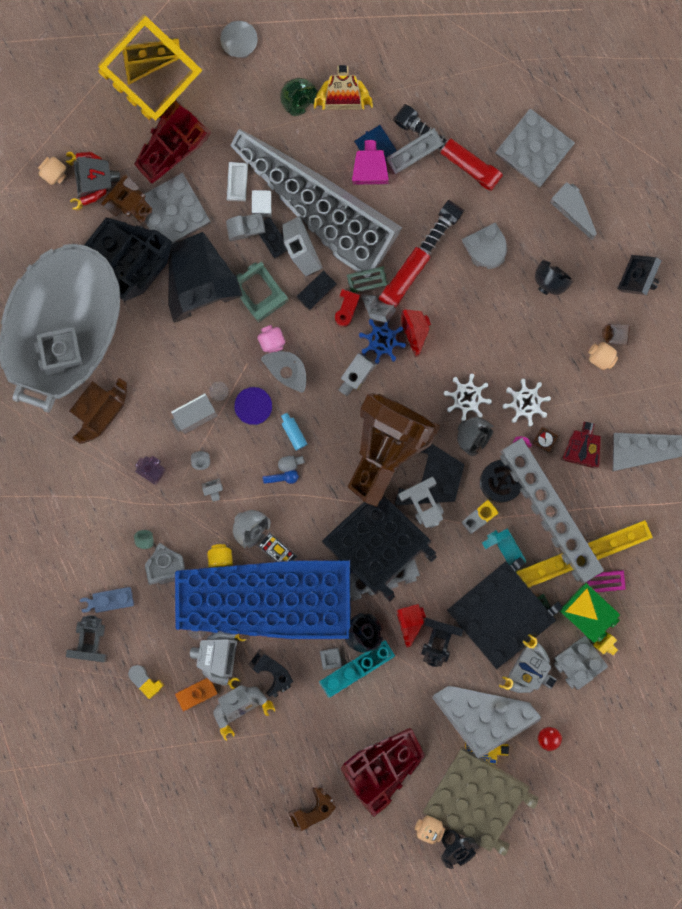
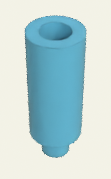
[281,413,308,451]

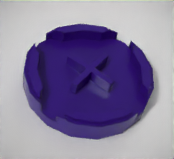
[234,387,272,425]

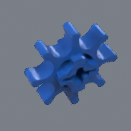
[359,319,406,364]

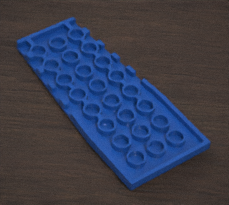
[175,560,350,639]

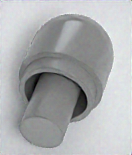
[278,455,305,472]

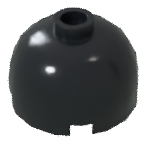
[535,259,574,295]
[345,613,383,653]

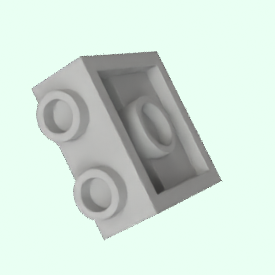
[35,327,82,375]
[554,635,608,690]

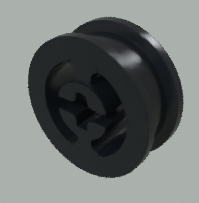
[480,460,522,503]

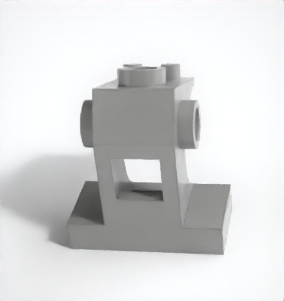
[398,477,444,528]

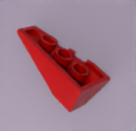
[400,309,431,358]
[396,604,426,648]

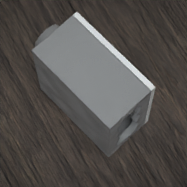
[171,394,218,434]

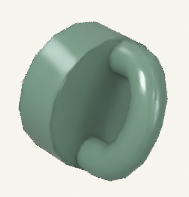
[134,530,154,549]

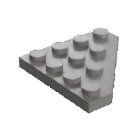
[432,686,541,759]

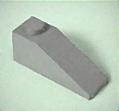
[550,182,597,240]

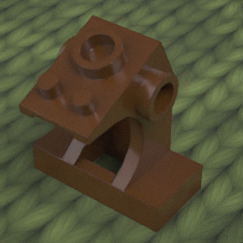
[101,175,153,223]
[288,787,336,831]

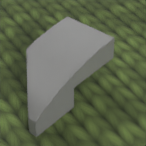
[361,294,396,322]

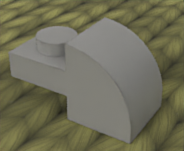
[226,213,265,241]

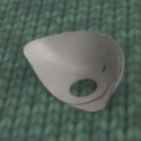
[261,351,306,393]

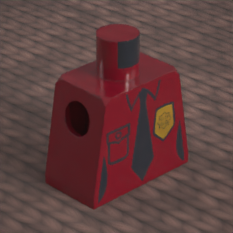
[561,421,601,469]

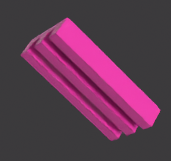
[586,570,626,592]

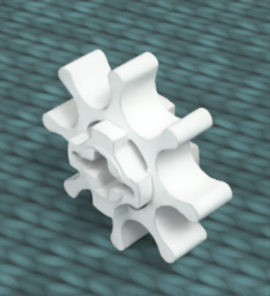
[444,374,492,422]
[503,379,551,427]

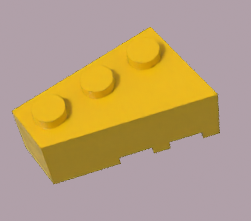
[122,38,180,85]

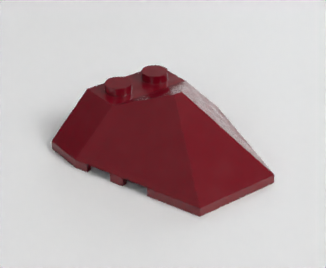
[134,100,212,184]
[340,728,425,817]

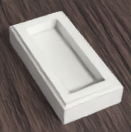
[227,162,248,202]

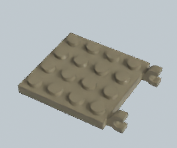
[423,747,539,856]

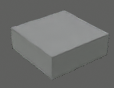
[320,648,342,670]

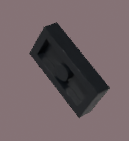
[258,217,288,260]
[296,270,337,311]

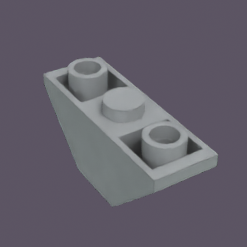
[283,216,323,276]

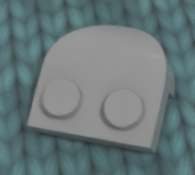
[462,223,508,269]

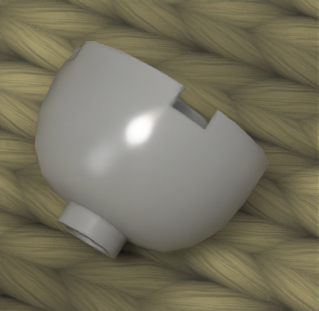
[232,510,271,548]

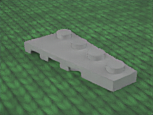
[612,433,682,472]

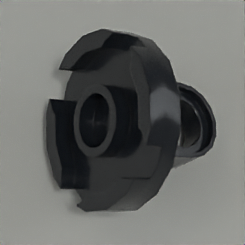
[441,829,479,869]

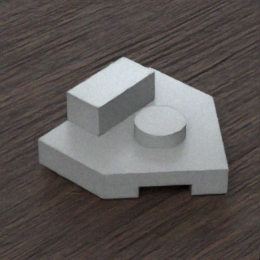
[145,543,186,585]

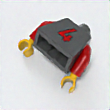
[65,152,120,211]

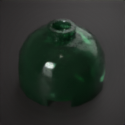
[280,77,318,116]

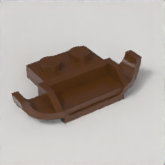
[69,378,127,444]

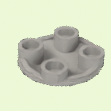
[220,21,258,58]

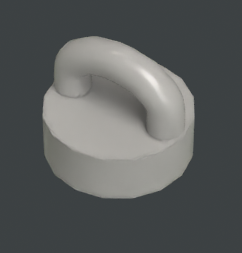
[191,451,210,470]

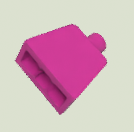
[352,140,389,185]

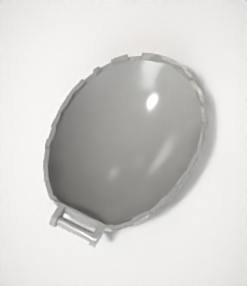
[0,244,120,413]

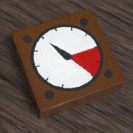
[532,427,558,453]

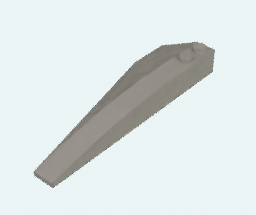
[230,129,402,278]

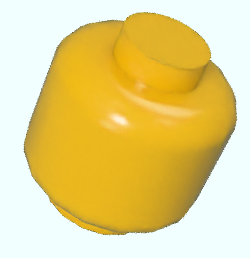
[207,544,233,568]

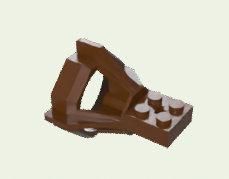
[347,393,440,506]

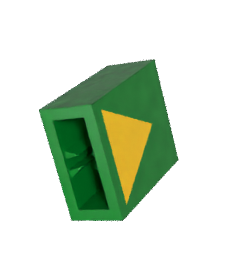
[560,582,620,643]

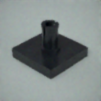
[617,255,662,295]

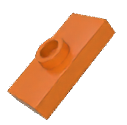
[175,678,218,711]

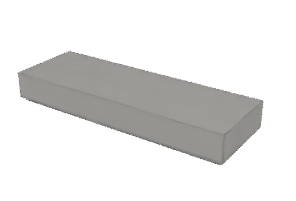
[386,128,444,174]

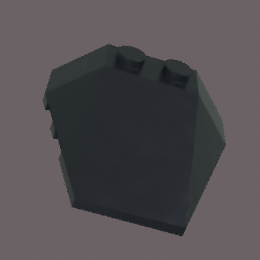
[84,217,172,301]
[168,232,243,323]

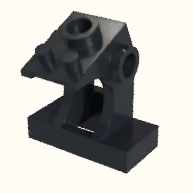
[421,618,463,667]
[248,649,293,698]

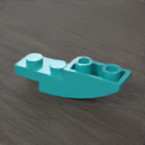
[319,640,395,698]

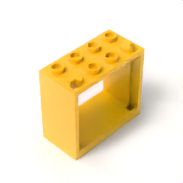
[97,14,202,121]

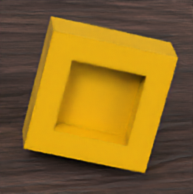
[593,631,618,656]

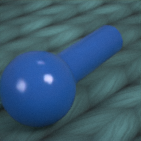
[262,470,299,484]

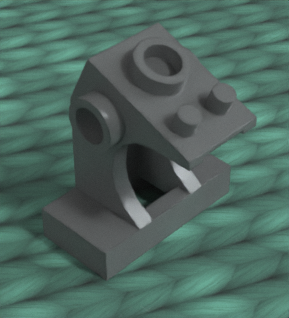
[66,615,108,662]

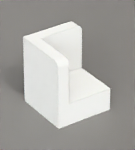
[252,190,272,217]

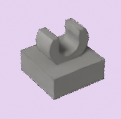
[202,478,223,502]

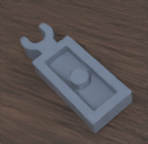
[80,587,134,613]

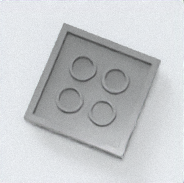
[495,109,575,188]
[144,173,211,244]

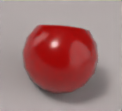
[537,727,562,751]

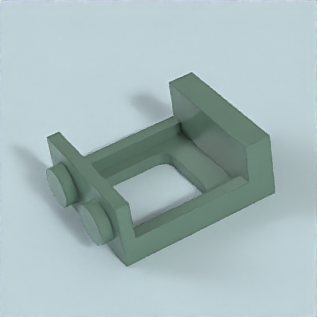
[236,261,289,323]

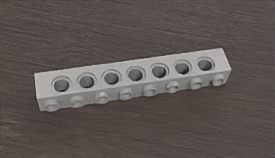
[500,438,604,583]

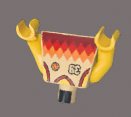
[314,65,373,110]

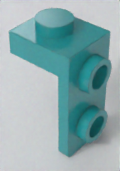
[482,528,526,565]

